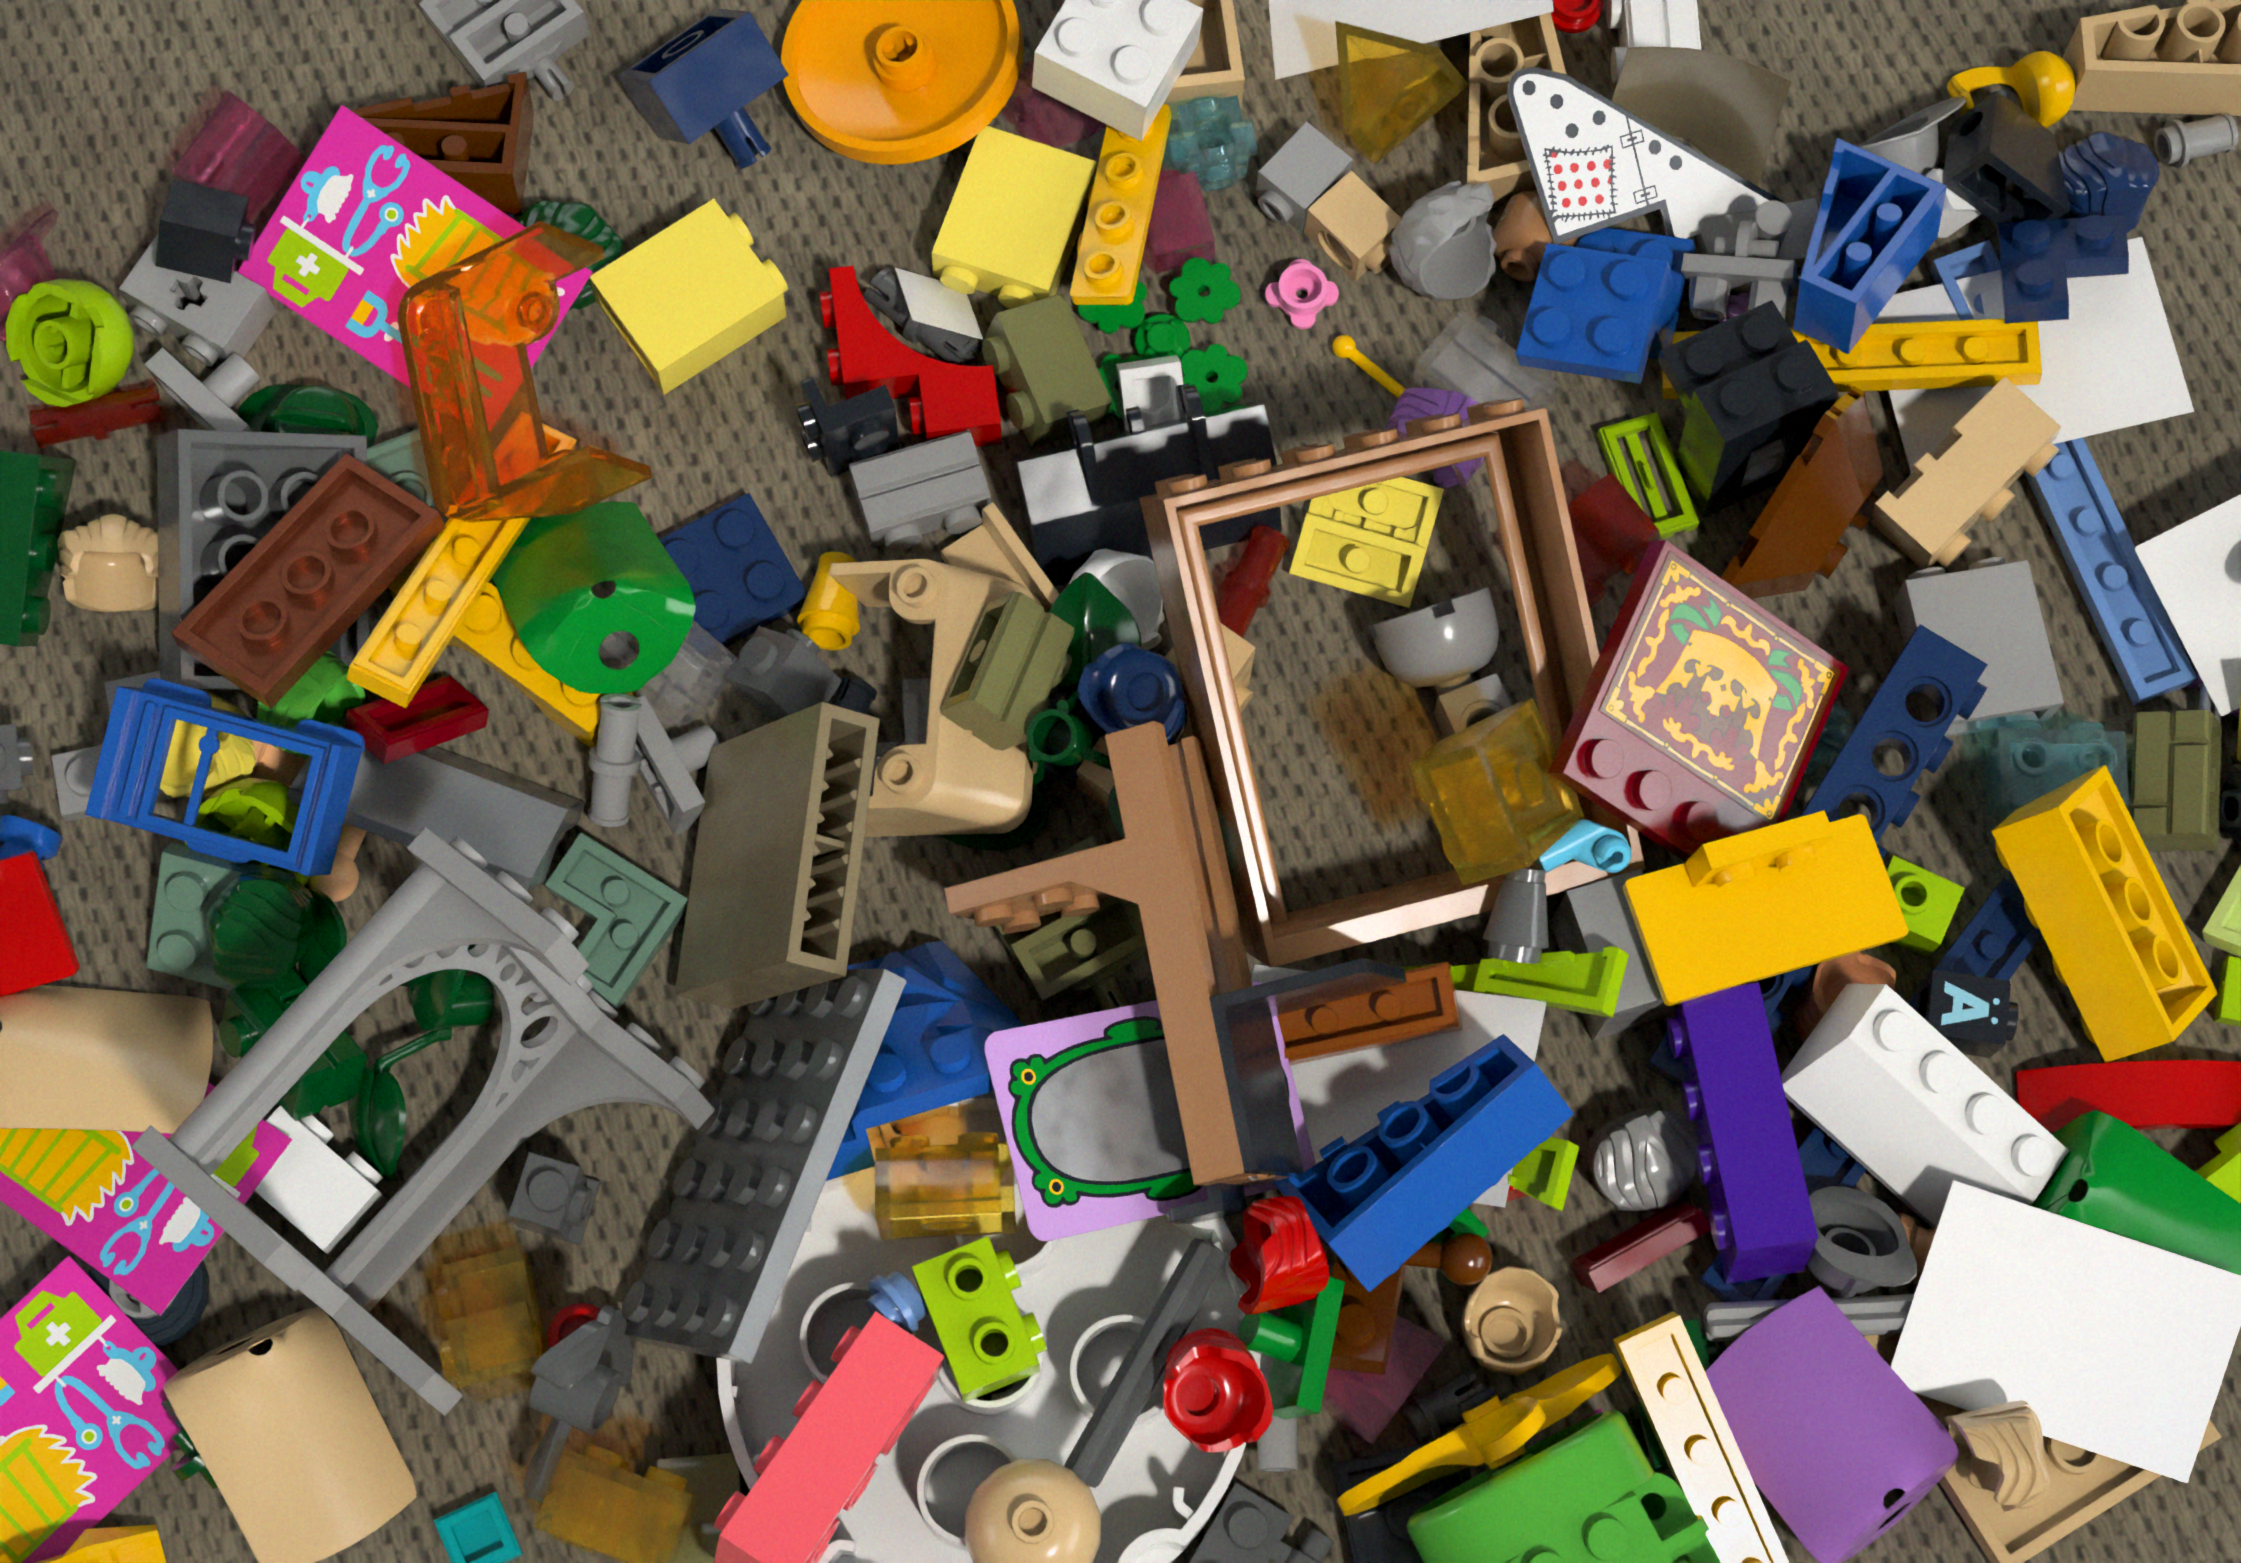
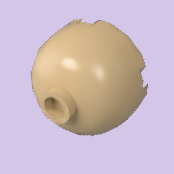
[965,1459,1101,1563]

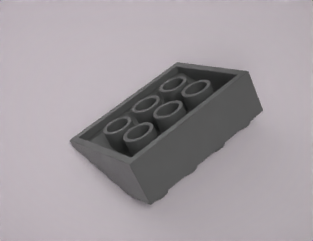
[157,429,369,691]

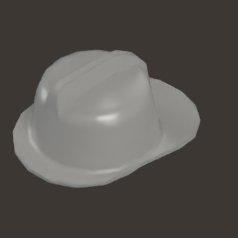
[1855,96,1966,176]

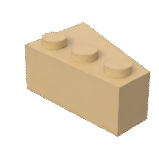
[1871,377,2061,569]

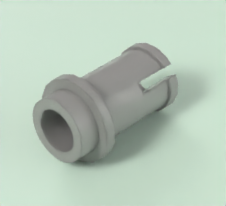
[2154,113,2239,168]

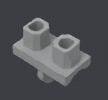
[1681,221,1801,321]

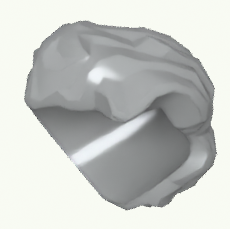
[1388,181,1497,302]

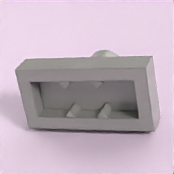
[1696,198,1819,267]
[144,347,261,432]
[635,695,719,836]

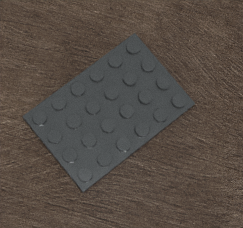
[622,969,907,1364]

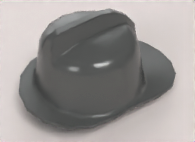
[1806,1186,1917,1298]

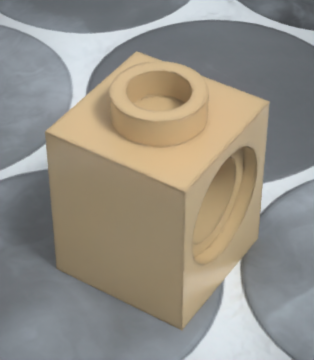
[1304,170,1402,282]

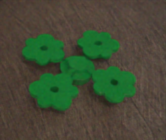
[1078,257,1248,421]

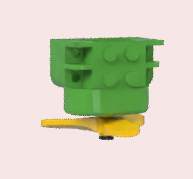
[1336,1353,1721,1563]

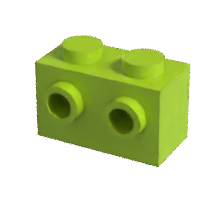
[912,1236,1047,1403]

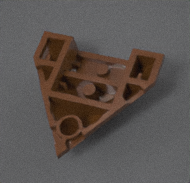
[1720,386,1884,599]

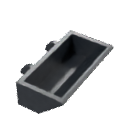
[1010,383,1282,586]

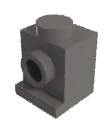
[508,1152,601,1246]

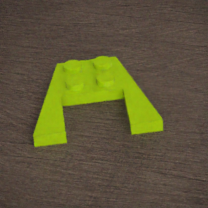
[1399,946,1629,1211]

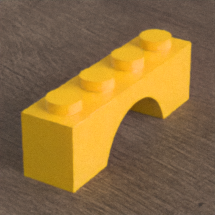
[388,541,634,748]

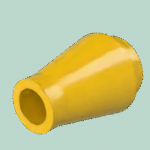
[797,552,860,650]

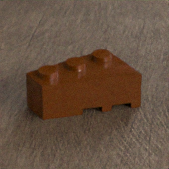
[333,72,534,216]

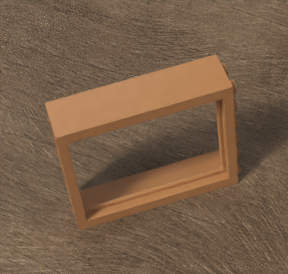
[1139,398,1646,968]

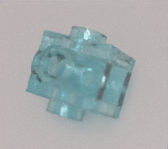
[1167,95,1257,191]

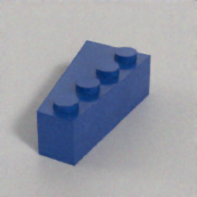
[1273,1034,1574,1293]

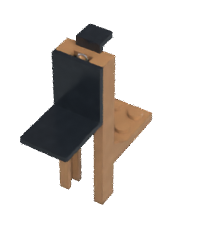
[944,721,1407,1224]

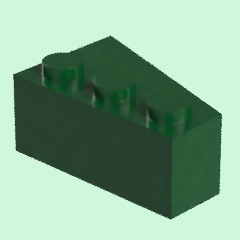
[0,450,77,647]

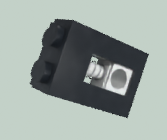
[1658,300,1838,518]

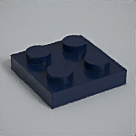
[659,493,808,661]

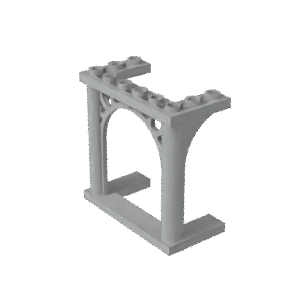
[131,827,715,1416]

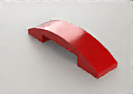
[2014,1060,2241,1134]

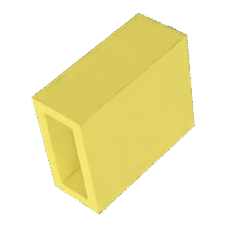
[932,126,1097,309]
[589,198,788,395]

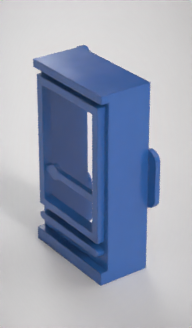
[85,678,365,876]

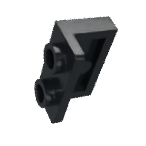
[795,377,900,477]

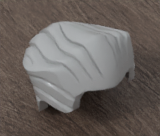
[1587,1109,1699,1211]

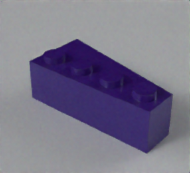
[1667,982,1818,1284]

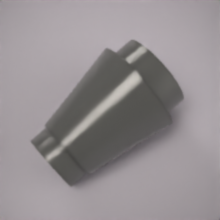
[1483,864,1549,964]

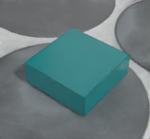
[433,1491,525,1563]

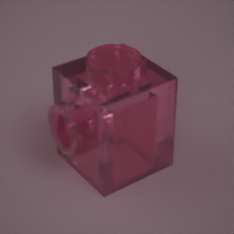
[1146,170,1215,274]

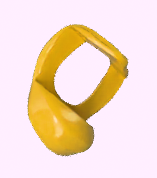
[1947,51,2075,128]

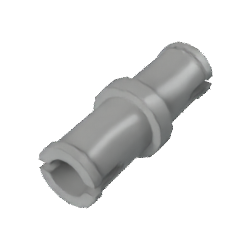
[588,693,642,827]

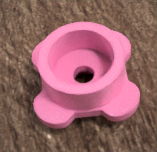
[1265,259,1339,330]

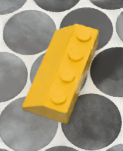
[1991,765,2218,1063]

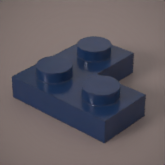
[1998,215,2129,324]

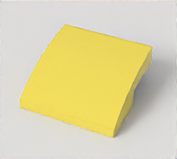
[1289,477,1444,608]

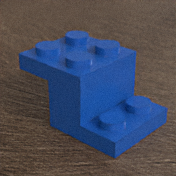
[1515,228,1696,384]

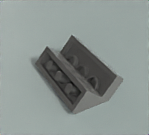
[287,717,585,891]

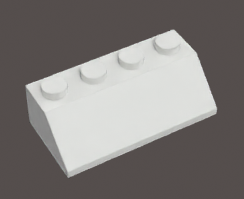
[1781,983,2069,1228]

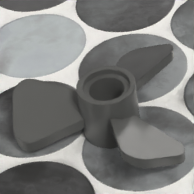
[523,1305,634,1502]

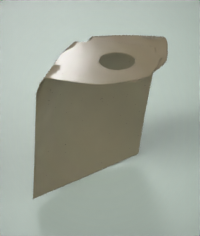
[1611,47,1792,186]

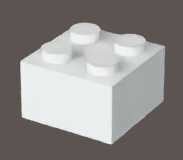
[1032,0,1203,141]

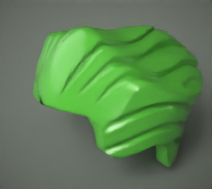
[257,649,365,759]

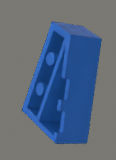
[1793,138,1947,354]

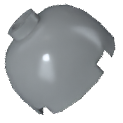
[1369,587,1499,696]

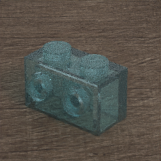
[1984,720,2129,818]

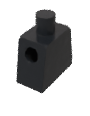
[1943,90,2070,224]

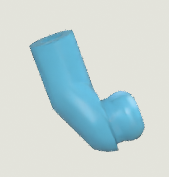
[1528,819,1632,873]

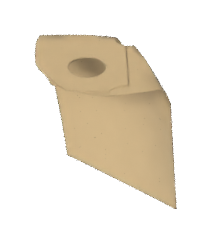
[0,985,213,1134]
[163,1307,416,1563]

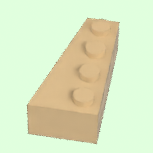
[2063,0,2241,116]

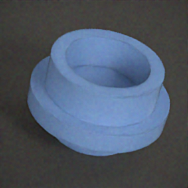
[866,1271,928,1334]

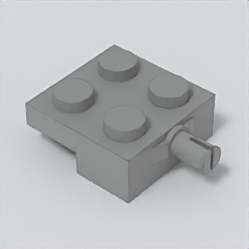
[419,0,591,101]

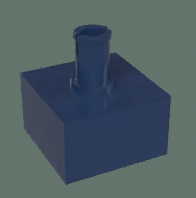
[618,8,789,169]

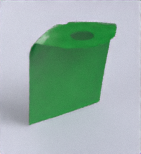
[492,501,696,694]
[2030,1110,2241,1276]

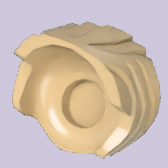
[57,514,159,612]
[1944,1400,2050,1512]

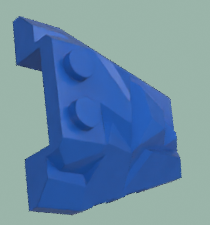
[826,940,1025,1181]

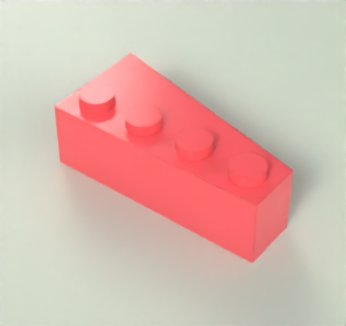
[714,1311,945,1563]

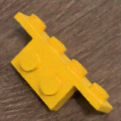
[1070,104,1172,305]

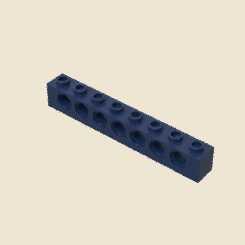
[1645,624,1988,1089]

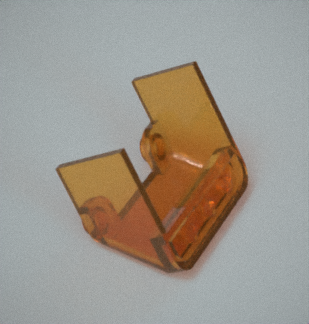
[397,221,653,523]

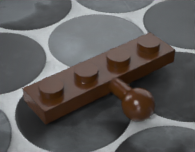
[1329,1232,1492,1375]

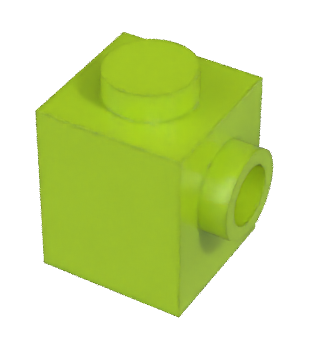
[1885,855,1965,958]

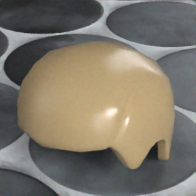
[1461,1265,1563,1376]

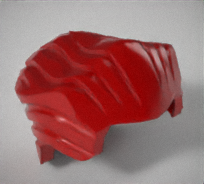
[1228,1196,1329,1315]
[1163,1328,1274,1453]

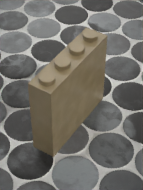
[674,702,880,1009]

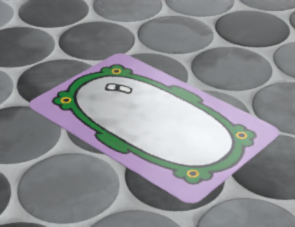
[984,981,1316,1241]

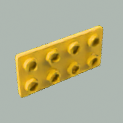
[1622,810,1909,1006]

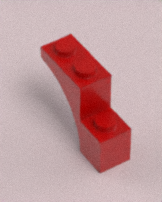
[819,265,1002,447]

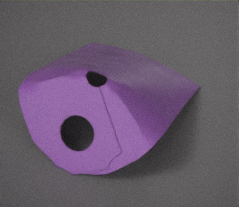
[1705,1286,1960,1563]

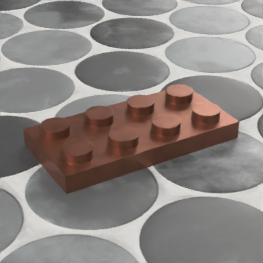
[171,453,446,709]

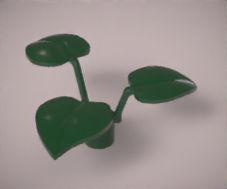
[940,572,1217,851]
[297,888,494,1181]

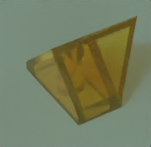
[1335,21,1469,164]

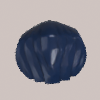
[2058,131,2160,233]
[1077,642,1188,746]

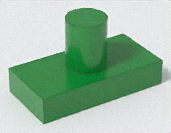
[1238,1276,1345,1420]

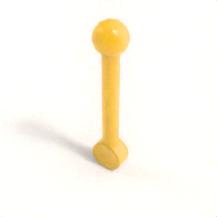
[1332,335,1406,399]

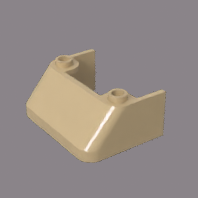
[830,559,1042,837]

